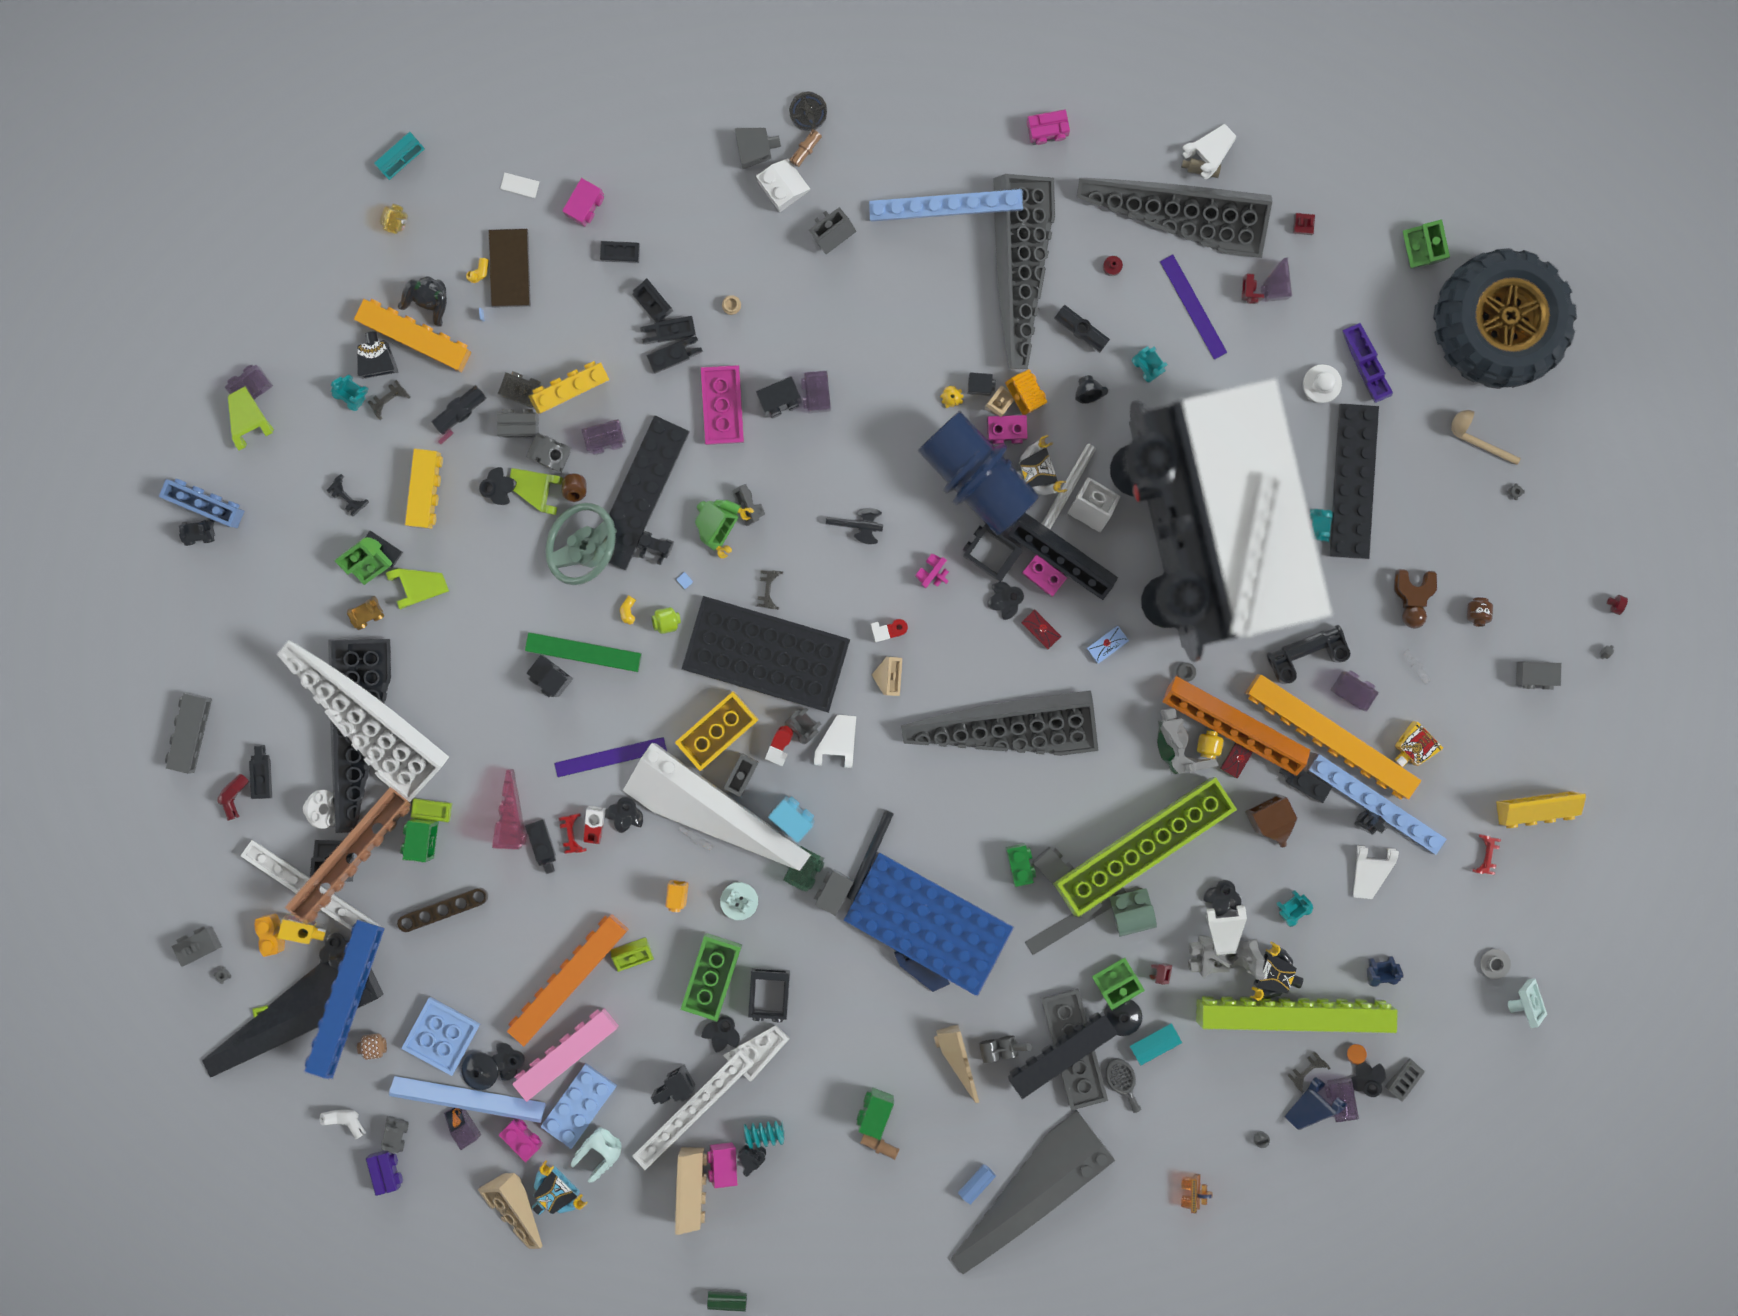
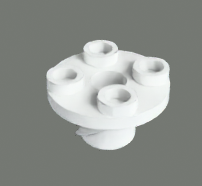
[1303,364,1342,403]
[303,790,335,828]

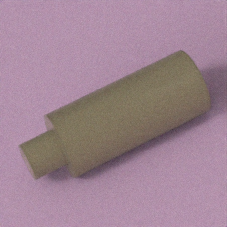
[1181,158,1221,178]

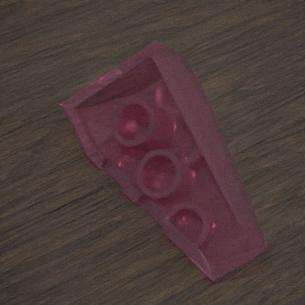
[492,769,527,849]

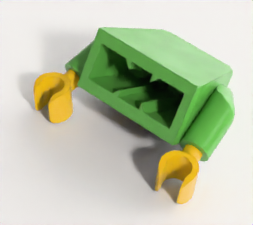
[695,499,754,559]

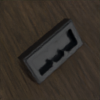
[600,241,640,263]
[365,531,403,568]

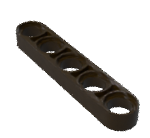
[397,888,488,932]

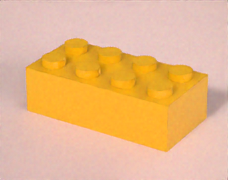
[675,691,759,771]

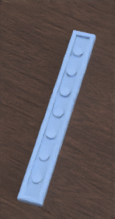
[389,1076,545,1123]

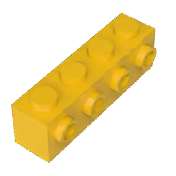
[528,361,609,414]
[405,449,443,529]

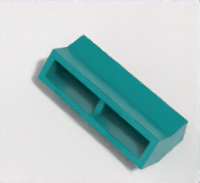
[374,132,425,180]
[1130,1023,1182,1066]

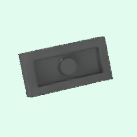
[732,484,765,526]

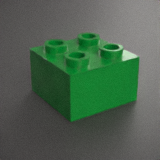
[400,818,439,863]
[856,1087,894,1140]

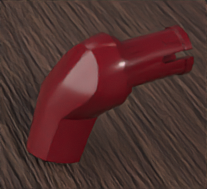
[217,774,249,821]

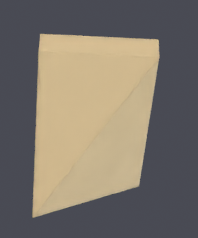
[984,385,1014,417]
[872,657,902,696]

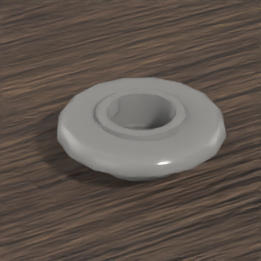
[1480,949,1511,979]

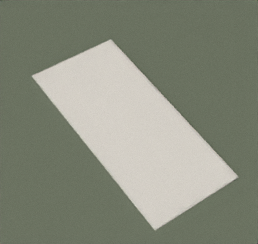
[500,172,539,198]

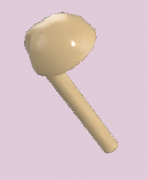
[1451,410,1521,465]

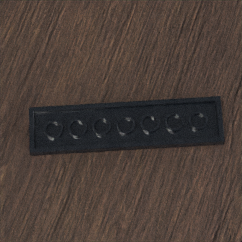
[1329,404,1379,559]
[608,415,690,570]

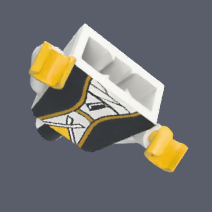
[1017,435,1067,495]

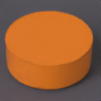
[1347,1044,1367,1065]

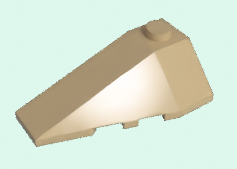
[934,1025,979,1103]
[478,1173,542,1249]

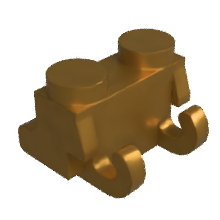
[347,596,385,630]

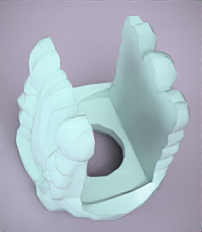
[571,1127,621,1183]

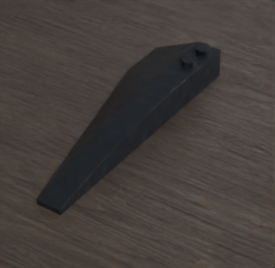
[328,639,391,833]
[202,962,384,1078]

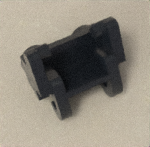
[178,519,215,546]
[638,531,674,565]
[737,1144,766,1177]

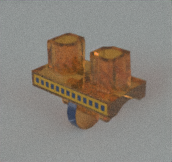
[1181,1174,1213,1214]

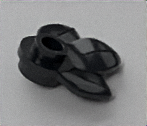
[479,467,517,505]
[987,582,1024,620]
[606,796,643,833]
[1203,880,1241,916]
[319,933,350,971]
[701,1015,740,1053]
[492,1043,525,1081]
[1348,1062,1386,1097]

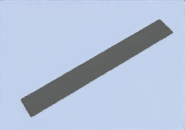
[1025,887,1126,955]

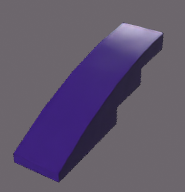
[1343,323,1393,403]

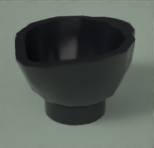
[1075,375,1109,404]

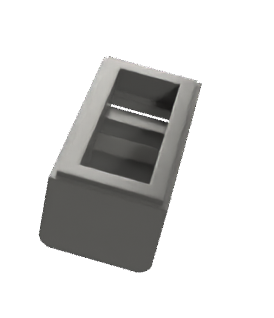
[1384,1058,1425,1102]

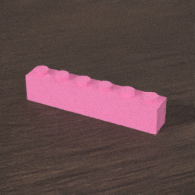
[512,1008,619,1102]

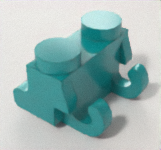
[1131,346,1168,383]
[330,374,369,411]
[1309,509,1333,542]
[1276,890,1314,927]

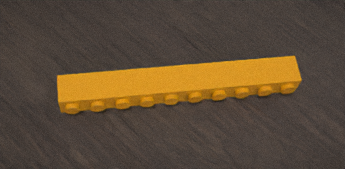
[1245,674,1422,800]

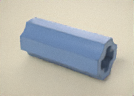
[958,1164,996,1205]

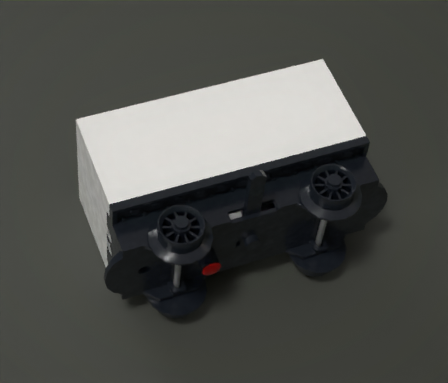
[1110,379,1332,662]

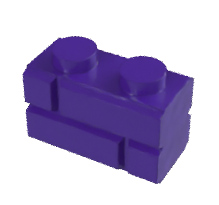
[366,1151,403,1196]

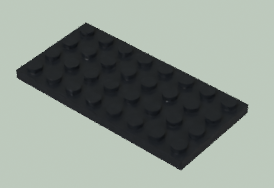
[682,596,850,713]

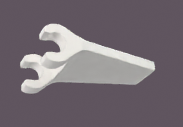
[1182,124,1236,180]
[814,715,856,768]
[1352,845,1399,899]
[1206,905,1247,955]

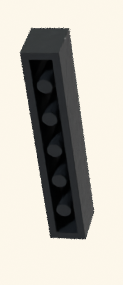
[1008,512,1118,600]
[1008,1012,1118,1099]

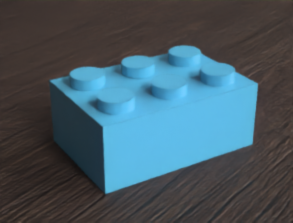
[768,796,815,843]

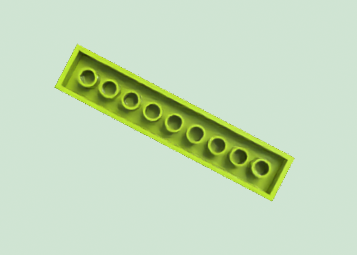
[1053,777,1237,917]
[1196,996,1398,1033]

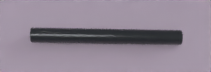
[846,810,894,901]

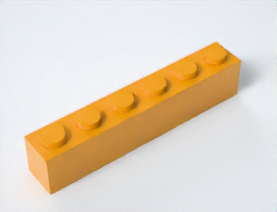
[354,298,472,373]

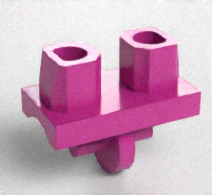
[915,554,949,588]

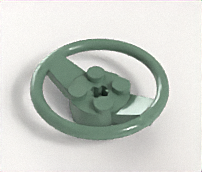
[546,503,616,585]

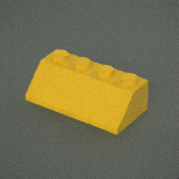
[1496,791,1586,828]

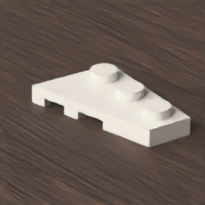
[723,1025,790,1082]

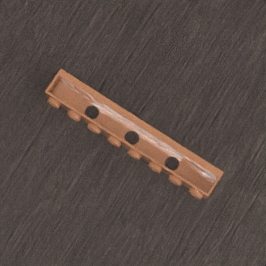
[285,787,411,925]

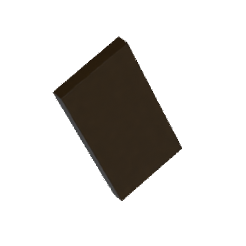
[489,229,531,308]

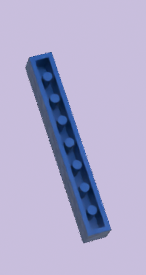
[304,920,385,1079]

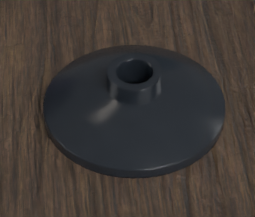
[1104,999,1142,1036]
[461,1052,498,1090]

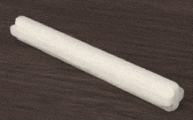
[1042,444,1096,529]

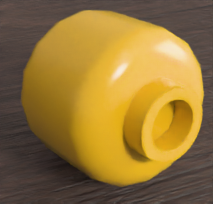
[1197,730,1224,759]

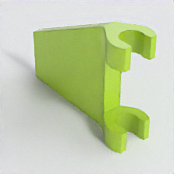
[228,386,274,451]
[510,468,563,515]
[386,569,449,609]

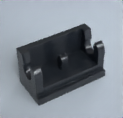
[633,278,673,322]

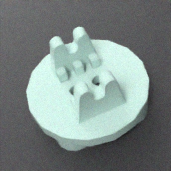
[720,882,758,920]

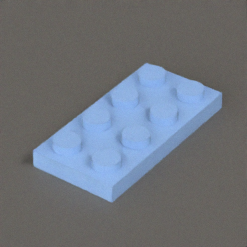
[540,1063,617,1149]

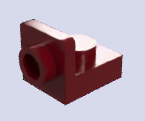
[1241,274,1264,304]

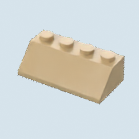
[675,1147,707,1235]

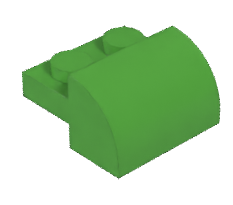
[1402,219,1450,269]
[335,538,392,585]
[1092,958,1145,1010]

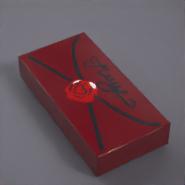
[1021,609,1062,650]
[1220,742,1253,779]

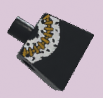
[357,331,399,379]

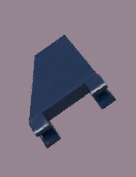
[894,951,950,992]
[1284,1077,1348,1130]

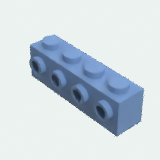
[159,478,245,528]

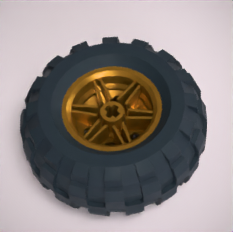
[1433,248,1577,389]

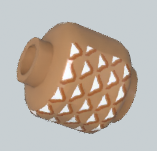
[357,1033,387,1060]

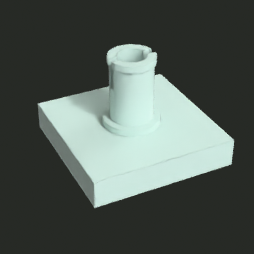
[1508,978,1547,1028]

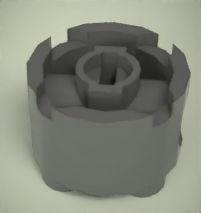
[526,433,572,473]

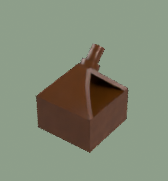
[1245,795,1297,848]

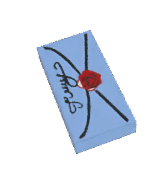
[1086,626,1129,664]

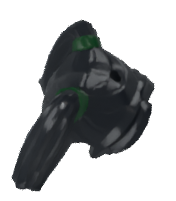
[398,276,447,327]

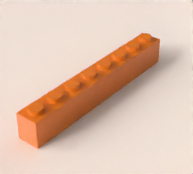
[1162,676,1310,776]
[507,914,629,1047]

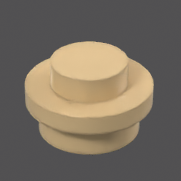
[722,295,741,315]

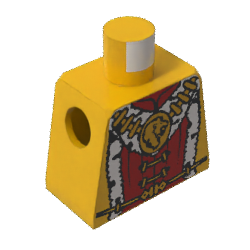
[1394,721,1443,768]
[277,913,326,944]

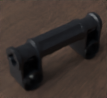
[1267,625,1351,684]

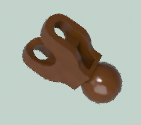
[1394,569,1437,629]

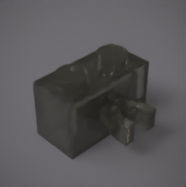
[498,371,544,409]

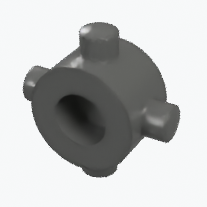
[1507,483,1525,500]
[1600,645,1614,659]
[214,967,231,984]

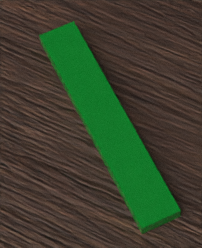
[525,632,642,672]

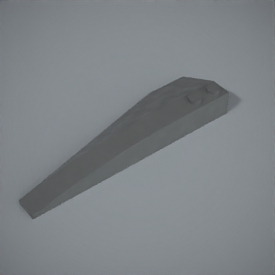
[993,174,1055,369]
[1077,177,1273,258]
[901,690,1099,756]
[951,1110,1115,1274]

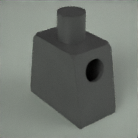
[735,128,781,169]

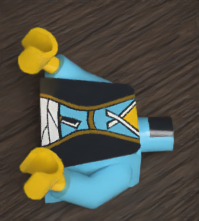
[532,1160,588,1215]

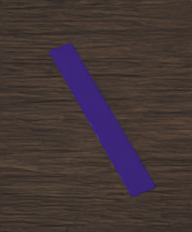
[1160,254,1227,360]
[554,737,667,777]

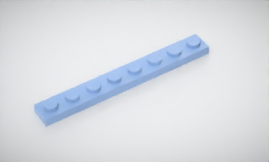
[869,189,1023,222]
[1307,754,1447,855]

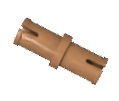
[789,129,822,168]
[860,1134,900,1160]

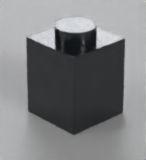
[967,372,996,396]

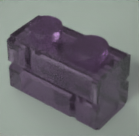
[801,371,831,413]
[581,419,626,455]
[1330,670,1379,712]
[1325,1077,1359,1122]

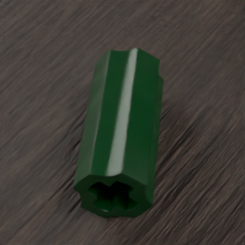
[707,1291,747,1312]

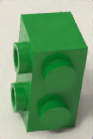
[1006,843,1036,887]

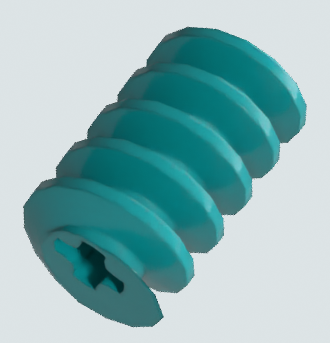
[744,1120,785,1149]

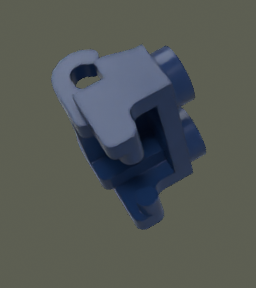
[1367,956,1403,987]

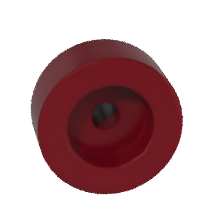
[1103,256,1123,276]
[1607,595,1628,615]

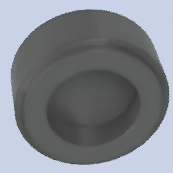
[1176,663,1196,682]

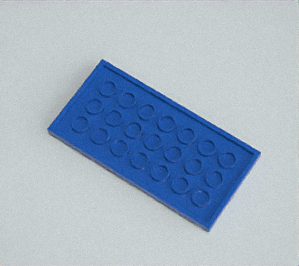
[844,853,1014,996]

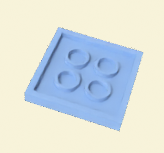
[401,997,481,1076]

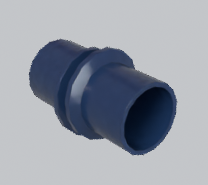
[917,411,1039,535]

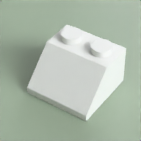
[756,159,811,212]
[1068,477,1121,532]

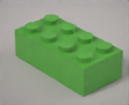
[680,933,742,1021]

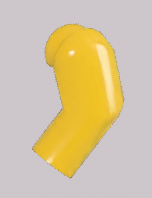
[466,258,489,283]
[620,595,636,625]

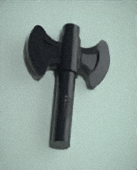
[826,508,883,544]

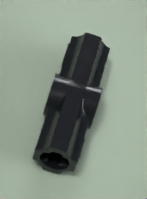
[1054,304,1110,353]
[431,385,487,435]

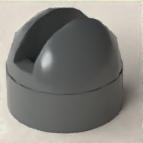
[1254,1131,1270,1148]

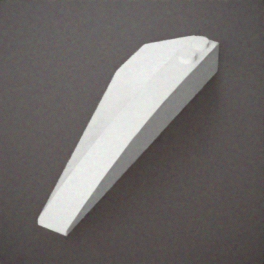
[277,640,449,802]
[623,743,811,871]

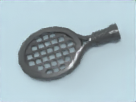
[1106,1059,1141,1113]

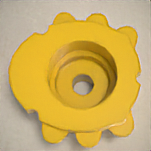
[940,386,964,408]

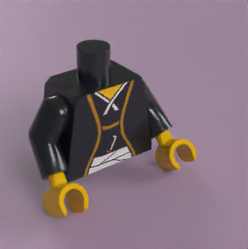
[1250,941,1304,1001]

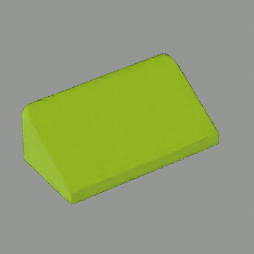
[611,937,654,972]

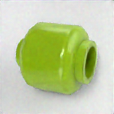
[651,607,681,634]

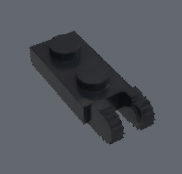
[640,316,696,344]
[646,336,703,374]

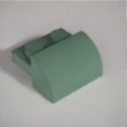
[1109,888,1157,937]

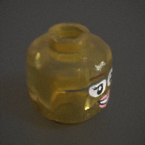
[380,203,408,234]

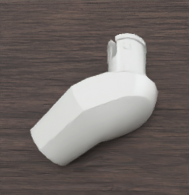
[320,1110,366,1140]

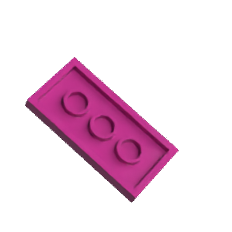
[701,365,744,445]

